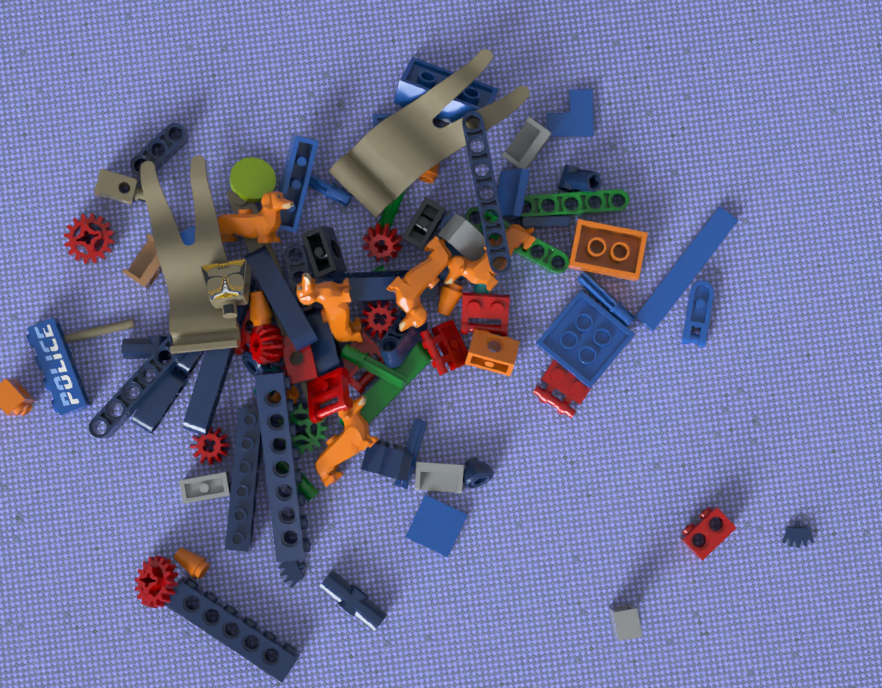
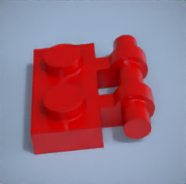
[420,319,468,376]
[532,360,592,418]

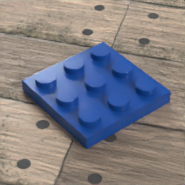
[536,290,635,389]

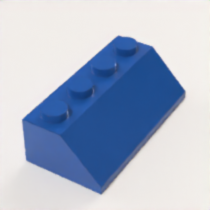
[393,57,498,124]

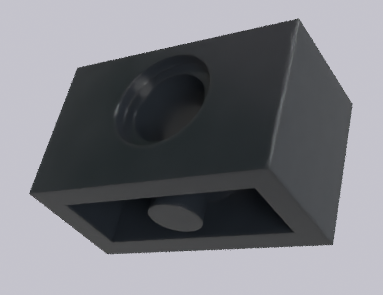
[402,197,446,252]
[301,226,347,279]

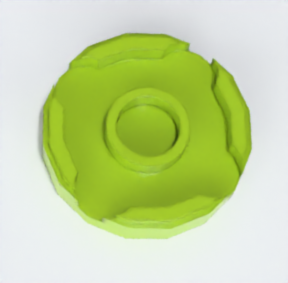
[229,157,276,203]

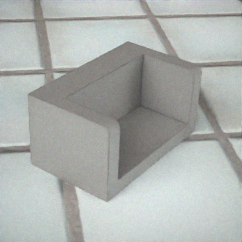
[502,116,553,170]
[438,213,486,261]
[415,462,464,493]
[179,472,231,504]
[609,604,642,641]

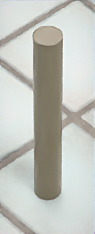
[64,318,135,343]

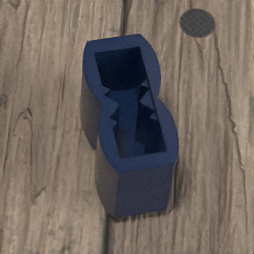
[361,440,414,481]

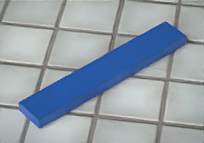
[635,206,738,331]

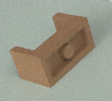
[122,233,162,289]

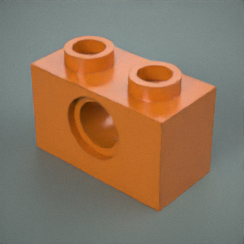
[465,329,520,376]
[0,378,36,416]

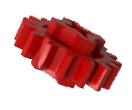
[64,213,116,265]
[135,555,178,608]

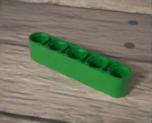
[518,189,629,219]
[465,207,569,275]
[338,341,432,427]

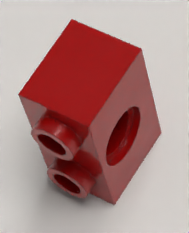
[280,336,319,385]

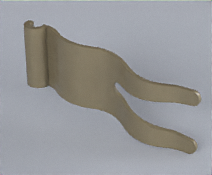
[329,49,530,218]
[140,155,241,354]

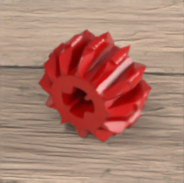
[363,222,402,263]
[360,300,398,340]
[249,324,284,364]
[190,426,231,466]

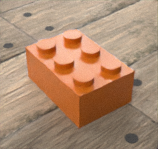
[567,219,648,281]

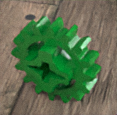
[277,402,328,454]

